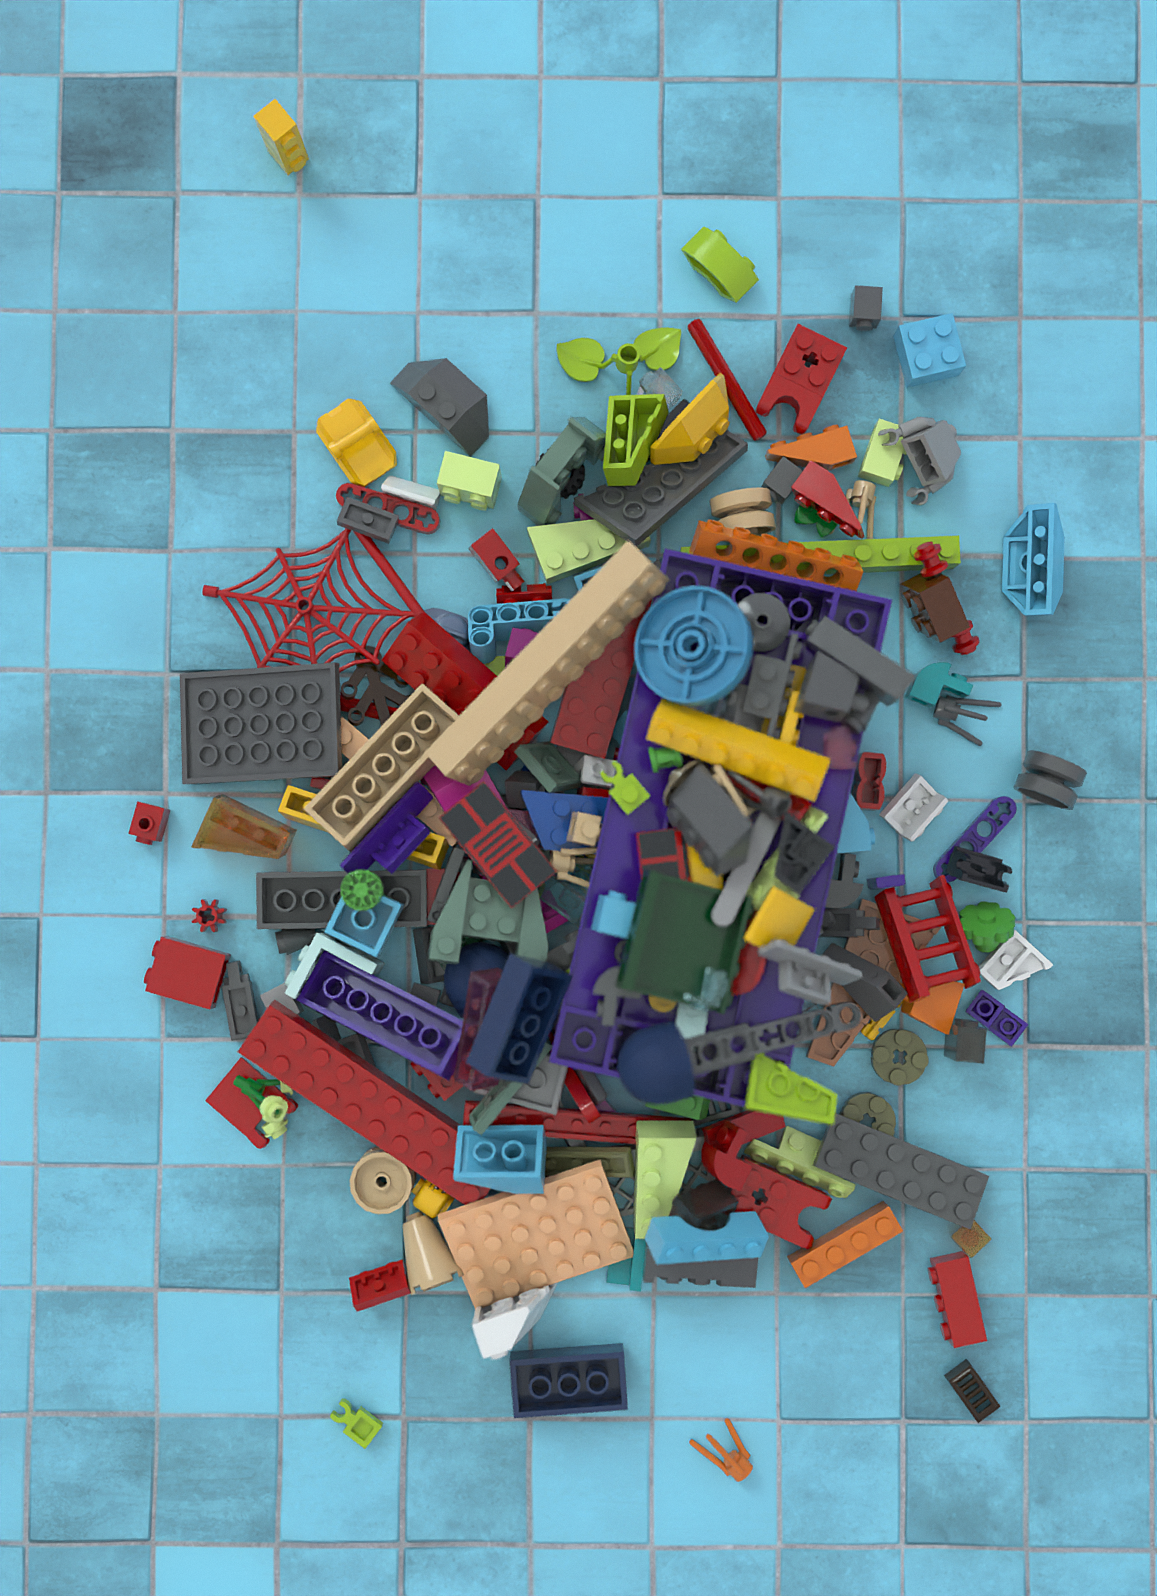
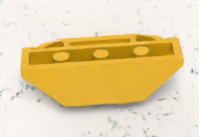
[650,373,730,465]

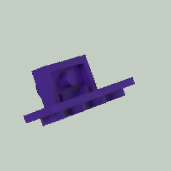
[340,782,433,874]

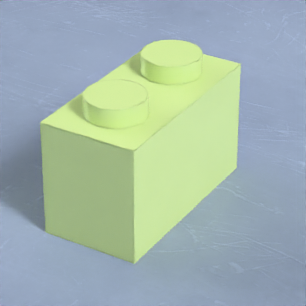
[858,419,907,487]

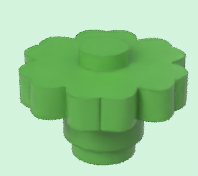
[959,901,1015,952]

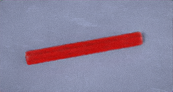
[688,318,767,441]

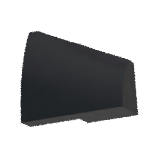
[774,812,835,896]

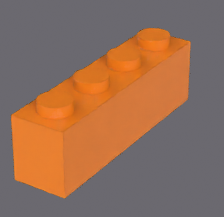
[787,1201,903,1288]

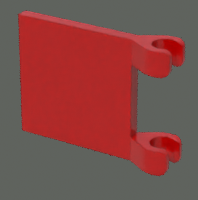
[205,1057,298,1149]

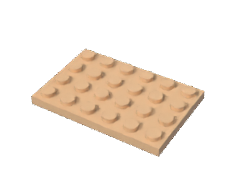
[438,1160,633,1309]

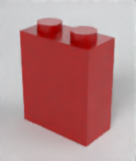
[144,936,231,1010]

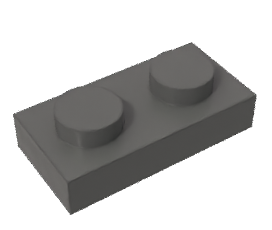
[337,497,399,544]

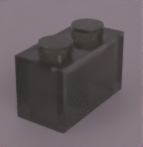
[944,1018,987,1064]

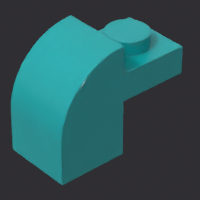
[904,662,973,708]

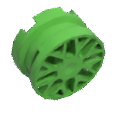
[341,870,384,910]

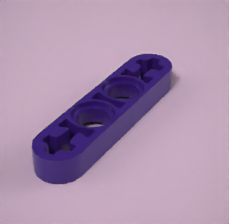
[933,796,1017,882]

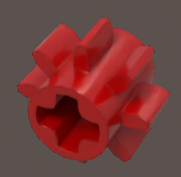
[192,899,227,932]

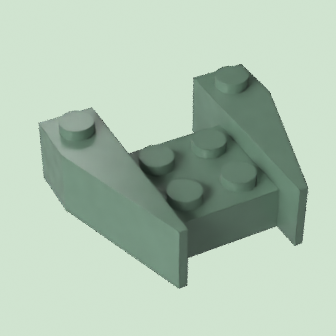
[517,417,606,526]
[427,860,548,964]

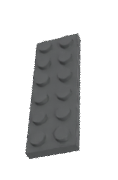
[812,1113,989,1230]

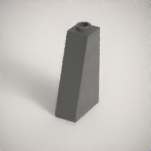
[803,616,916,707]

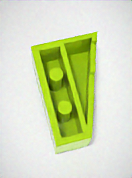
[603,394,669,486]

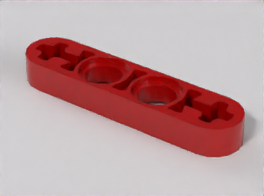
[336,483,440,534]
[548,1031,601,1124]

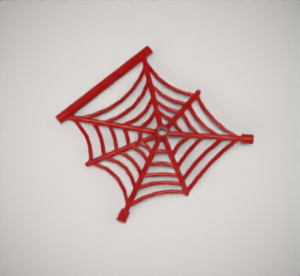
[202,528,425,673]

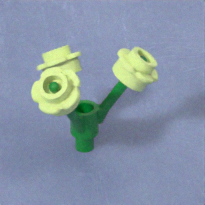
[233,1075,293,1139]

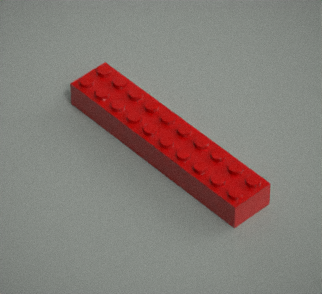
[238,999,491,1205]

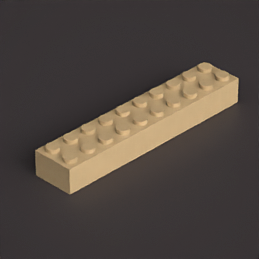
[425,540,670,786]

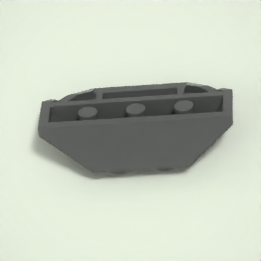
[390,358,489,457]

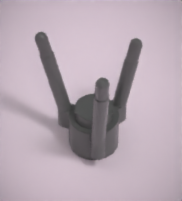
[933,695,1002,746]
[728,770,791,819]

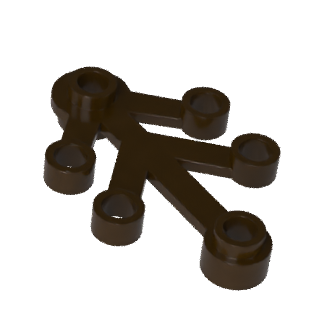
[340,646,411,726]

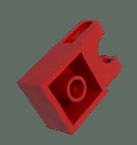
[755,324,848,435]
[720,1154,832,1249]

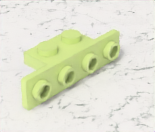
[745,806,829,911]
[744,1126,856,1198]

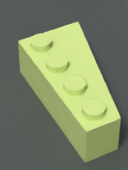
[527,519,651,584]
[633,1121,696,1239]

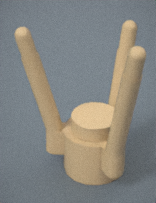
[830,480,876,539]
[549,847,597,888]

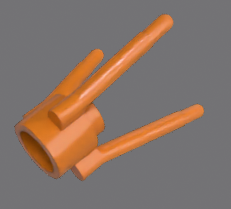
[689,1418,753,1482]

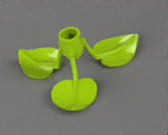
[556,327,681,395]

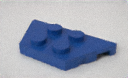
[520,790,609,854]

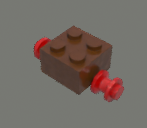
[900,541,980,655]

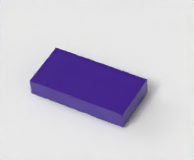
[867,874,906,890]

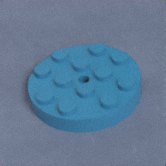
[634,586,753,706]

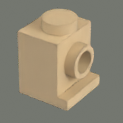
[566,812,603,847]

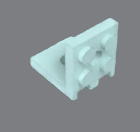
[284,932,385,999]

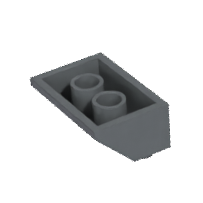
[667,764,754,876]

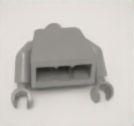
[878,417,961,505]

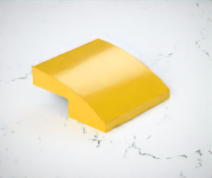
[744,886,815,948]

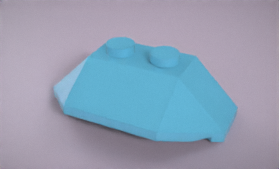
[1002,503,1065,616]

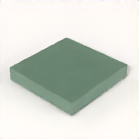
[515,741,583,793]

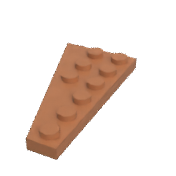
[806,899,942,1067]

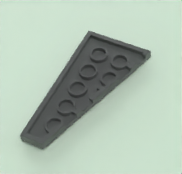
[574,430,748,547]

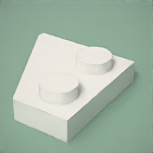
[979,930,1053,990]

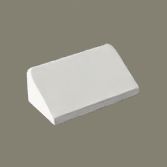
[381,476,441,510]

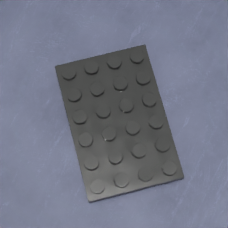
[180,662,342,785]

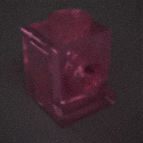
[823,727,857,770]

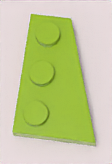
[744,1053,838,1125]

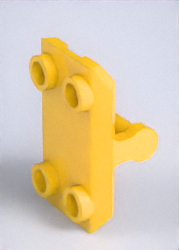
[316,398,397,487]

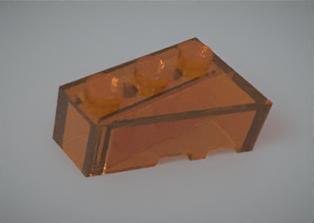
[191,794,297,859]

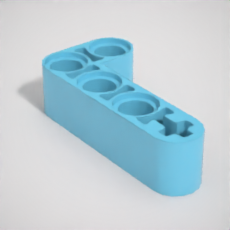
[468,599,570,664]

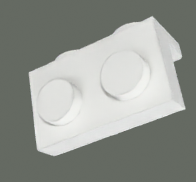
[574,755,617,789]
[879,773,948,842]

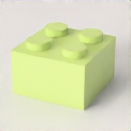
[437,451,502,511]

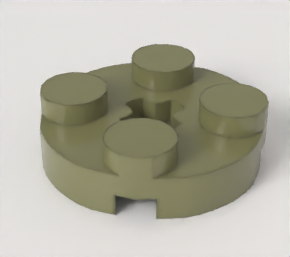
[871,1029,929,1086]
[839,1092,896,1136]

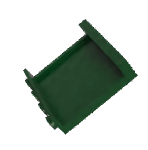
[615,870,754,1014]

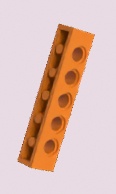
[689,520,864,591]

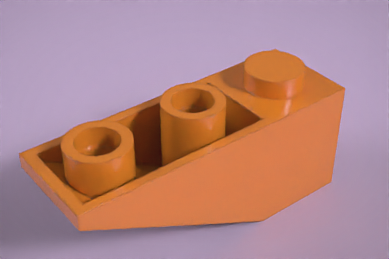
[765,425,857,471]

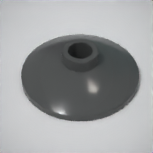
[738,593,790,652]

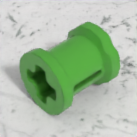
[648,747,683,773]

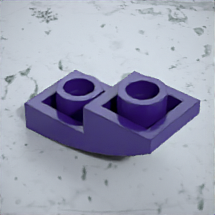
[965,990,1028,1047]

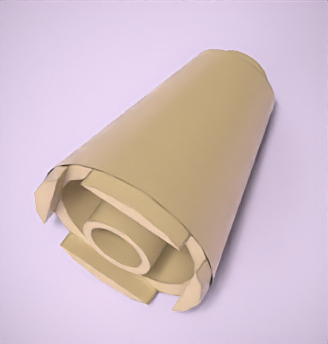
[402,1211,464,1295]

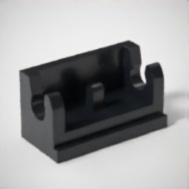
[945,846,1012,893]

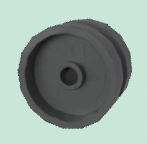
[1014,750,1087,810]

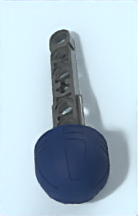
[444,942,587,1147]
[618,1002,861,1105]

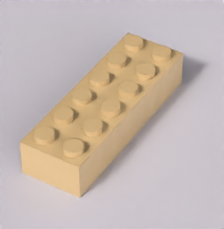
[304,684,459,852]

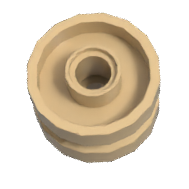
[710,487,776,536]
[350,1146,417,1214]

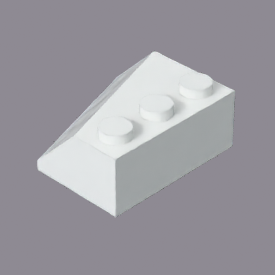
[472,1282,558,1360]

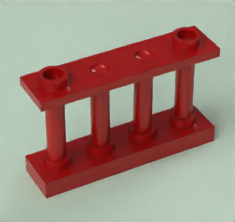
[874,875,981,1003]

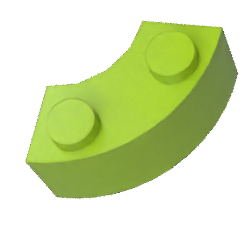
[681,226,759,303]

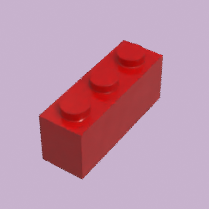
[928,1251,987,1348]

